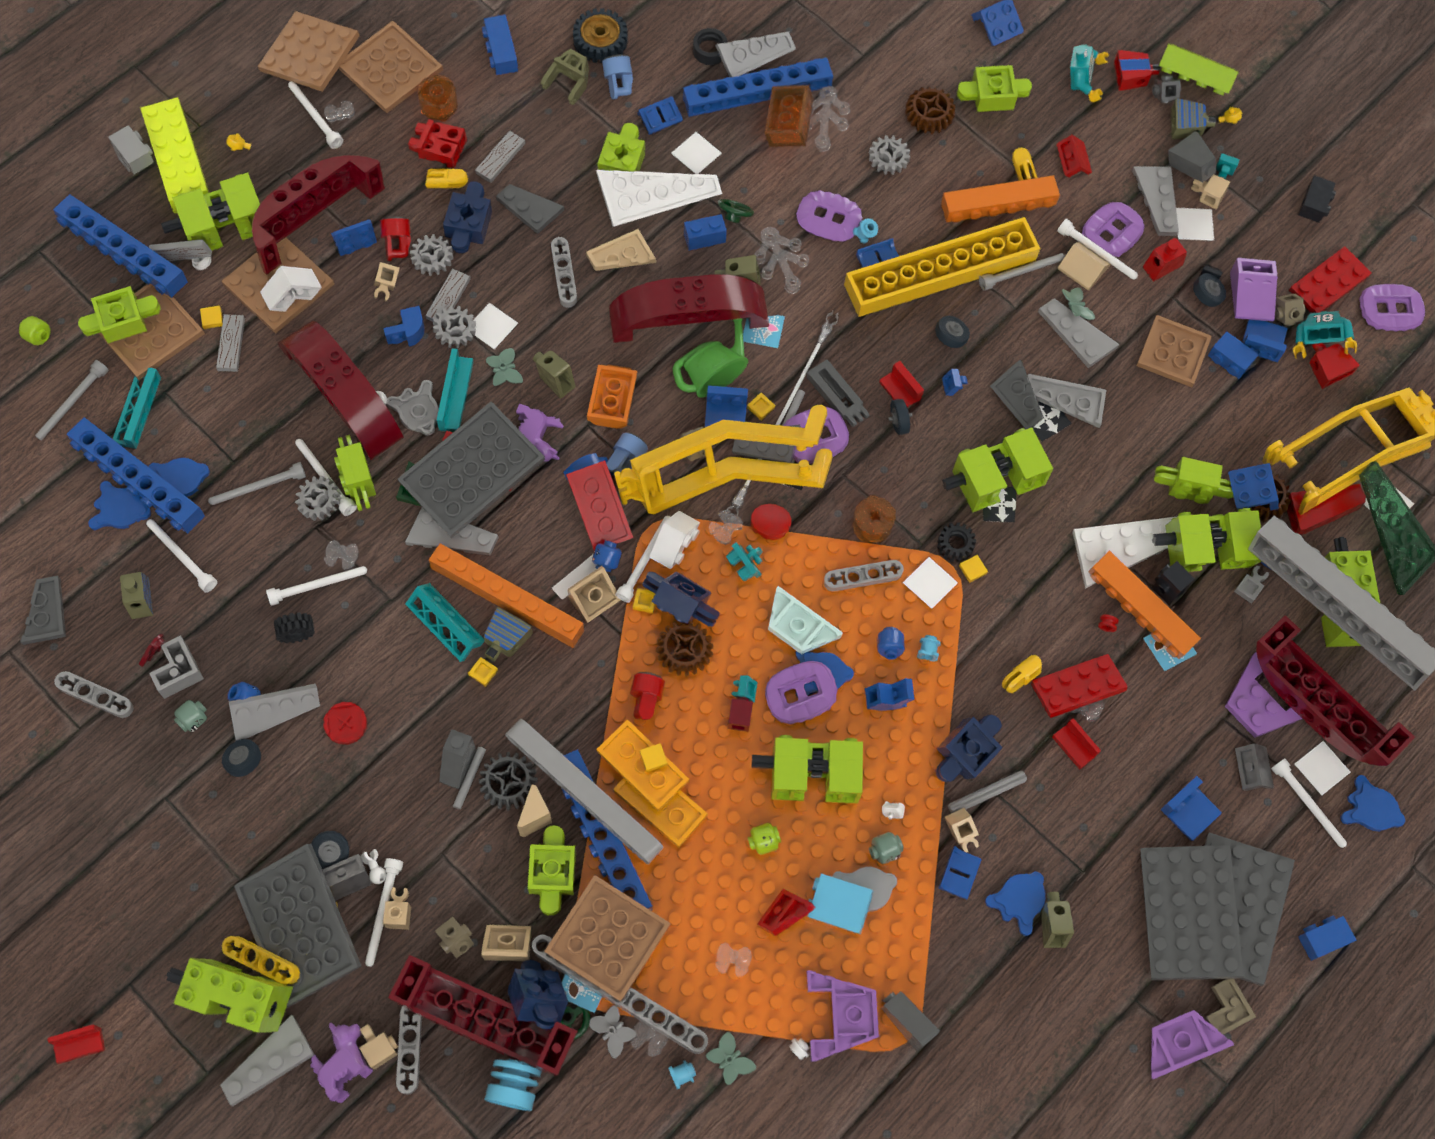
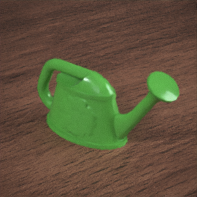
[673,318,748,398]

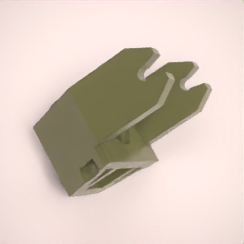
[541,49,589,105]

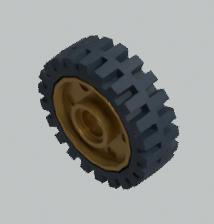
[573,8,628,63]

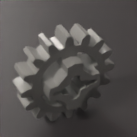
[869,135,910,175]
[410,234,454,276]
[433,305,476,348]
[295,476,341,521]

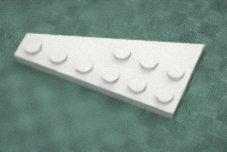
[596,170,722,227]
[1073,517,1176,589]

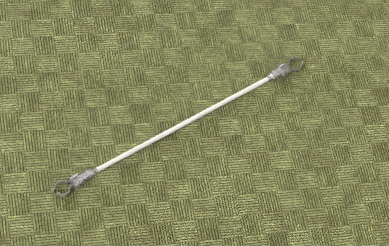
[725,311,838,521]

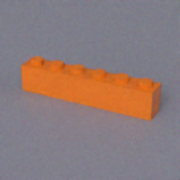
[941,175,1060,222]
[1088,550,1201,659]

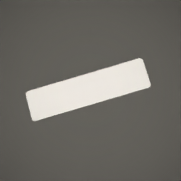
[552,555,596,599]

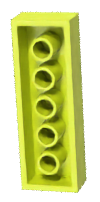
[141,97,209,214]

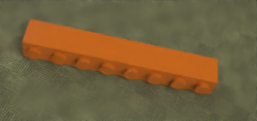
[429,543,584,648]

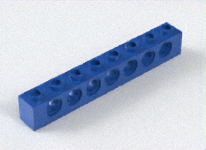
[683,58,833,117]
[53,194,188,298]
[66,417,205,534]
[561,749,653,911]

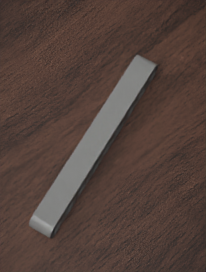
[505,718,664,864]
[532,935,708,1054]

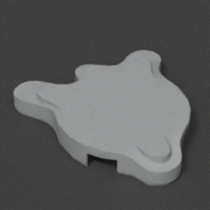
[386,380,439,435]
[832,867,897,913]

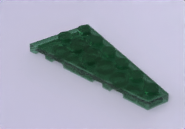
[1359,461,1435,595]

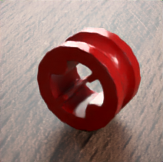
[1098,615,1119,632]

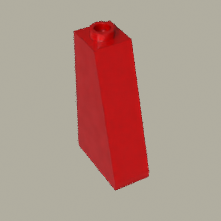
[1287,484,1366,536]

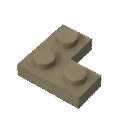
[1204,979,1256,1035]

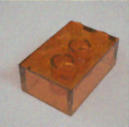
[765,85,813,147]

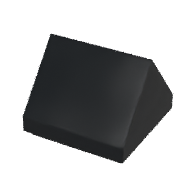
[1199,263,1223,280]

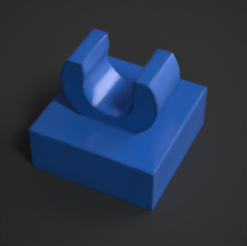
[942,369,968,396]

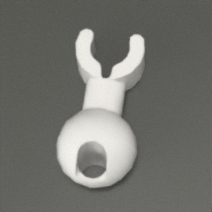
[360,849,386,884]

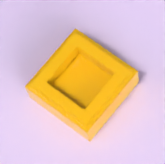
[200,305,223,329]
[747,393,775,420]
[959,555,988,583]
[633,588,655,613]
[468,657,498,687]
[640,743,667,772]

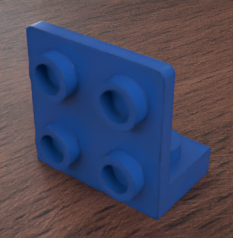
[971,0,1024,46]
[331,219,377,256]
[1242,319,1287,362]
[705,386,748,427]
[1228,463,1279,510]
[1161,776,1221,841]

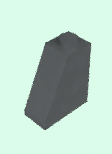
[1168,131,1216,183]
[439,729,477,790]
[881,991,940,1051]

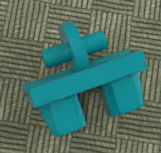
[726,542,763,581]

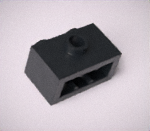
[1152,561,1195,606]

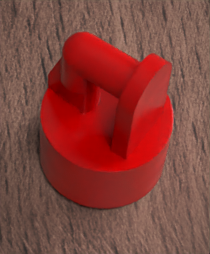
[380,217,411,261]
[630,672,665,720]

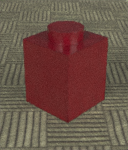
[727,697,753,732]

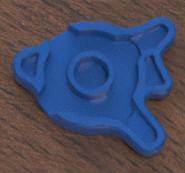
[149,458,210,501]
[88,481,151,530]
[796,651,854,698]
[1340,775,1405,832]
[985,872,1045,936]

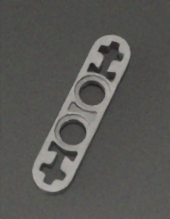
[551,237,577,308]
[824,560,904,591]
[55,671,134,718]
[396,1007,422,1095]

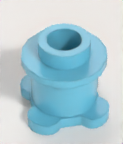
[853,219,878,244]
[917,635,941,662]
[668,1060,696,1089]

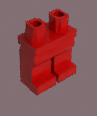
[408,119,467,169]

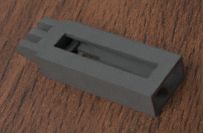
[807,359,870,427]

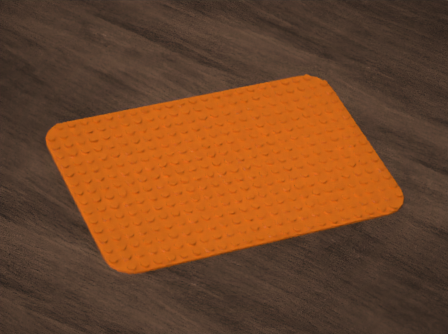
[577,518,963,1052]

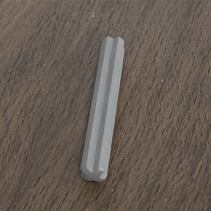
[948,771,1027,814]

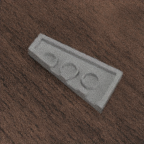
[715,32,796,77]
[1132,166,1179,236]
[1038,298,1120,368]
[1028,374,1106,428]
[405,508,498,556]
[229,684,320,741]
[220,1015,315,1106]

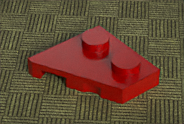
[757,889,816,936]

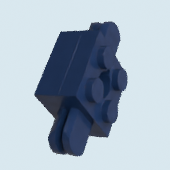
[443,182,492,253]
[642,571,720,627]
[935,715,1003,782]
[508,960,568,1029]

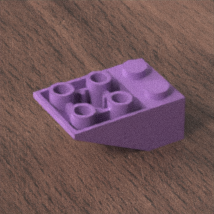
[1230,258,1277,321]

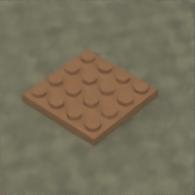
[258,11,360,92]
[338,21,443,113]
[221,237,335,334]
[98,284,205,380]
[544,875,671,1002]

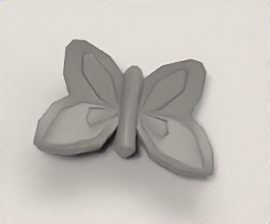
[589,1006,637,1058]

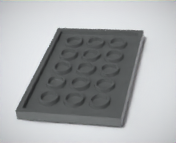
[397,401,545,539]
[1204,832,1295,986]
[234,844,362,1008]
[1140,845,1244,980]

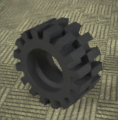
[937,522,976,562]
[274,612,315,644]

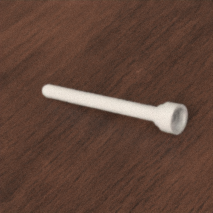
[288,81,344,149]
[1057,219,1138,279]
[295,439,357,516]
[615,516,670,603]
[146,519,217,592]
[266,566,367,606]
[1271,758,1347,848]
[365,858,403,967]

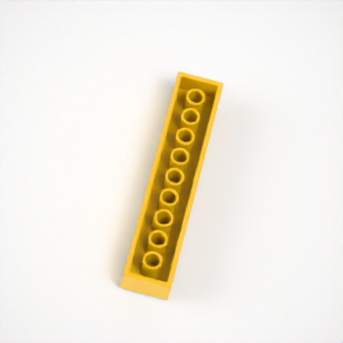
[844,217,1040,317]

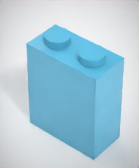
[808,874,874,934]

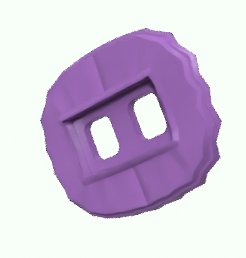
[797,190,862,242]
[1082,202,1144,257]
[1359,284,1425,332]
[783,407,849,464]
[765,661,838,725]

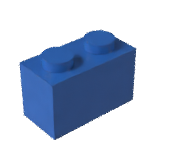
[684,214,727,251]
[1208,332,1259,379]
[1298,915,1356,961]

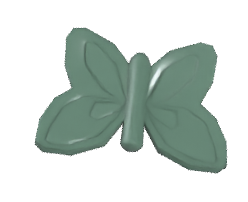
[1062,287,1095,320]
[486,348,523,386]
[706,1032,756,1085]

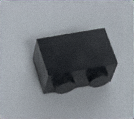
[1298,175,1336,223]

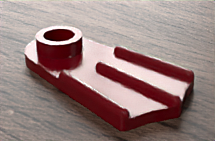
[139,633,165,667]

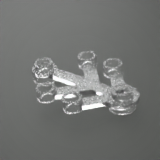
[800,86,850,152]
[754,227,809,293]

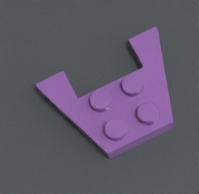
[1225,652,1302,738]
[806,970,879,1062]

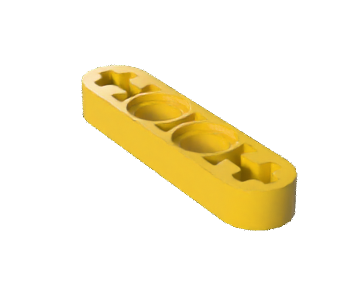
[222,936,300,985]

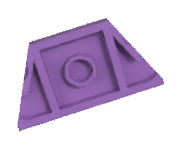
[1151,1010,1234,1079]

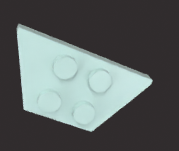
[768,586,843,654]

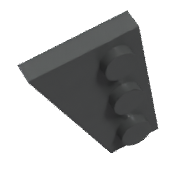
[496,184,564,234]
[990,360,1044,429]
[732,424,801,463]
[21,576,66,645]

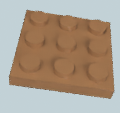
[1136,315,1212,387]

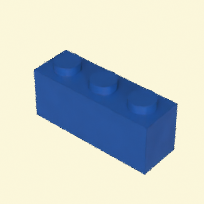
[482,15,518,75]

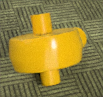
[1218,107,1242,124]
[227,133,251,151]

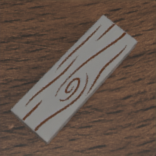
[475,131,525,183]
[149,239,212,261]
[426,269,470,326]
[216,315,245,372]

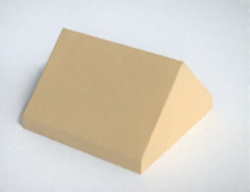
[1058,242,1111,291]
[568,566,620,623]
[517,785,552,837]
[482,925,531,961]

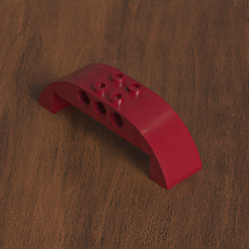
[252,155,385,275]
[609,274,769,343]
[278,321,404,460]
[1256,615,1415,766]
[388,955,577,1076]

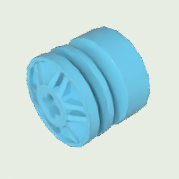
[484,1059,541,1111]

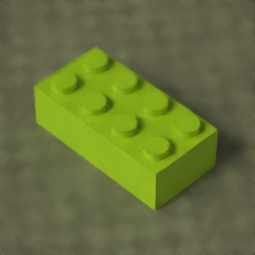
[1159,43,1239,95]

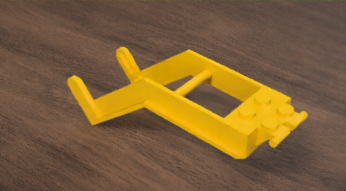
[1262,387,1435,515]
[614,405,833,515]

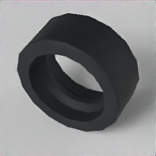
[693,28,728,65]

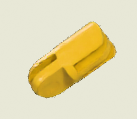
[1012,148,1038,181]
[425,169,468,188]
[1002,655,1042,693]

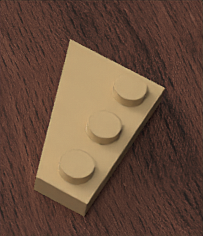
[586,229,656,271]

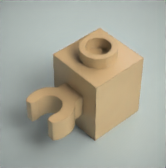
[1191,175,1230,209]
[374,262,399,302]
[945,808,979,852]
[383,887,411,930]
[360,1024,398,1070]

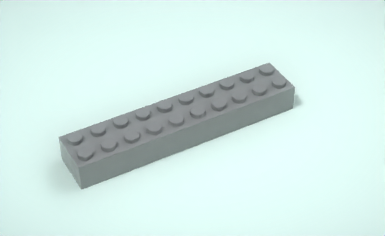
[1248,516,1435,691]

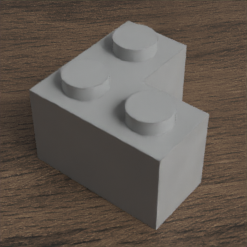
[108,125,154,174]
[149,635,204,699]

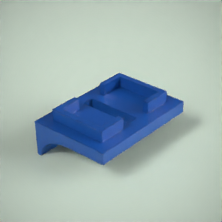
[637,96,683,135]
[856,238,899,268]
[938,846,982,900]

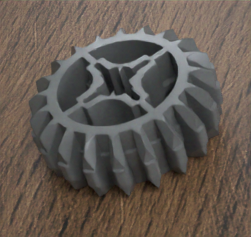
[479,751,538,810]

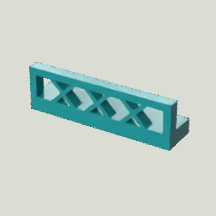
[437,348,474,432]
[113,367,161,449]
[405,583,485,662]

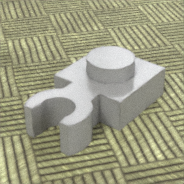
[1234,566,1269,604]

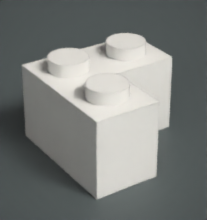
[260,266,322,312]
[649,511,700,569]

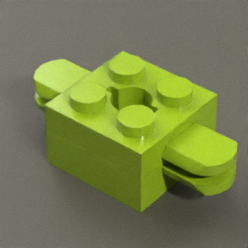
[957,65,1032,112]
[598,123,645,172]
[78,286,161,343]
[334,434,376,511]
[1154,457,1234,504]
[528,825,576,916]

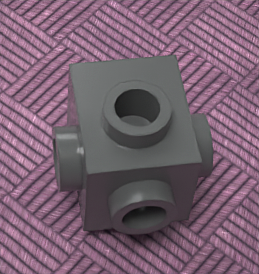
[1152,75,1181,103]

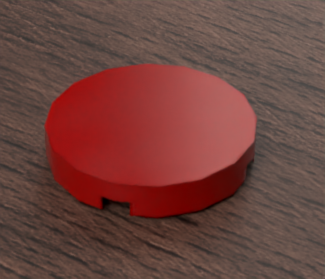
[750,504,792,540]
[323,702,367,745]

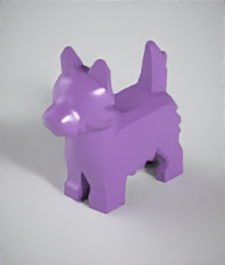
[516,404,564,466]
[311,1023,373,1103]

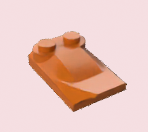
[587,365,637,429]

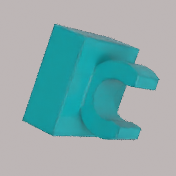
[1216,153,1240,179]
[732,675,758,703]

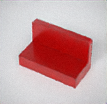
[1057,135,1092,178]
[880,361,924,408]
[1052,718,1101,770]
[47,1025,105,1064]

